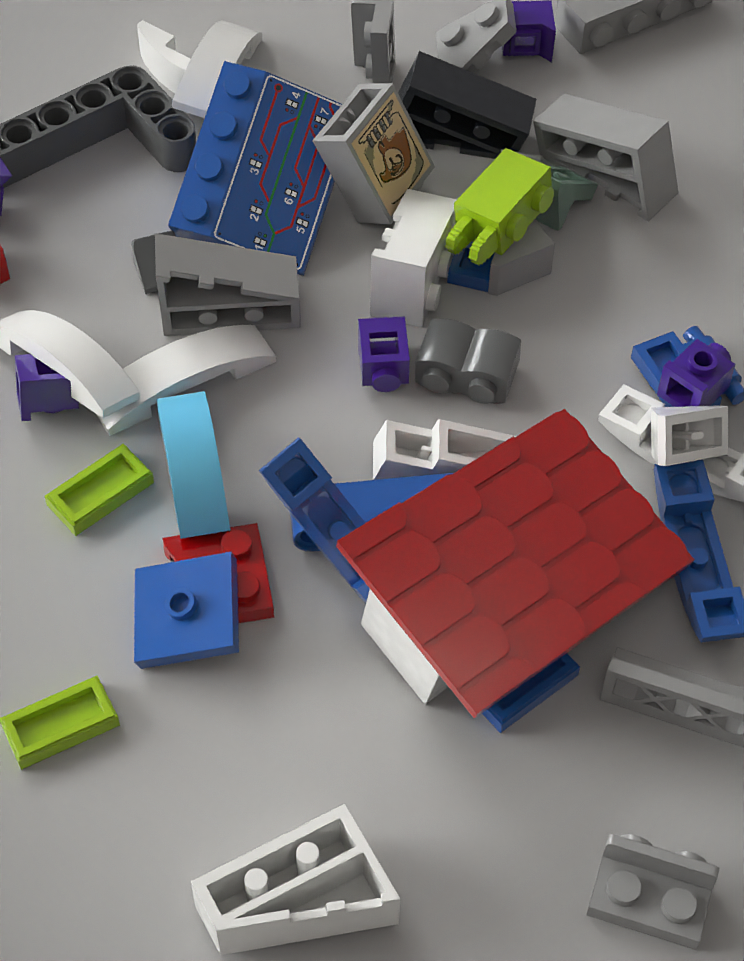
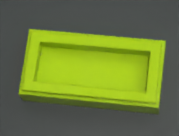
[45,443,154,536]
[0,675,120,770]

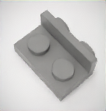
[351,0,396,83]
[586,834,719,950]

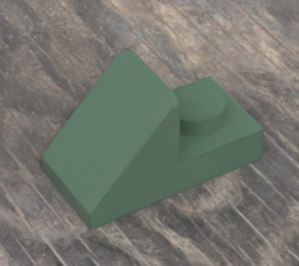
[535,166,598,231]

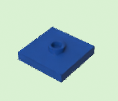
[134,552,239,669]

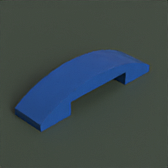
[259,437,370,604]
[653,459,744,643]

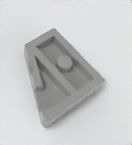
[436,0,517,70]

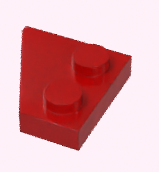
[162,523,274,623]

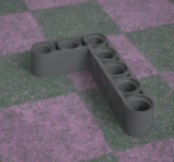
[0,65,196,188]

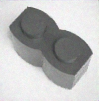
[415,318,521,404]

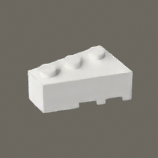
[370,189,457,327]

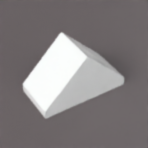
[651,406,728,466]

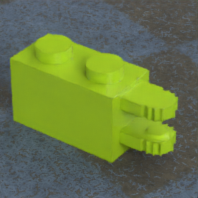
[444,148,554,266]

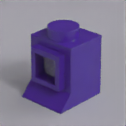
[502,0,556,63]

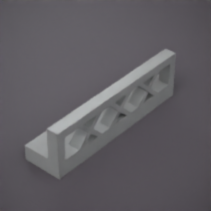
[600,647,744,748]

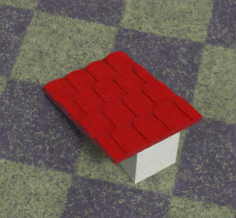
[336,409,695,718]

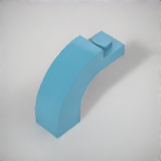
[157,391,230,539]

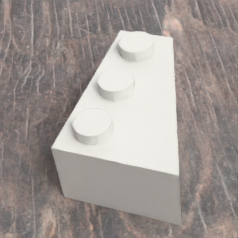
[191,804,400,955]

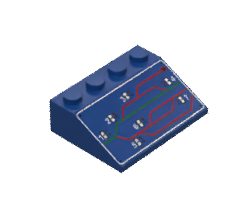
[168,61,342,276]

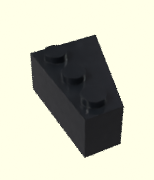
[398,51,537,159]

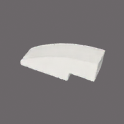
[373,419,516,480]

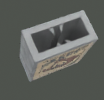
[313,83,435,225]

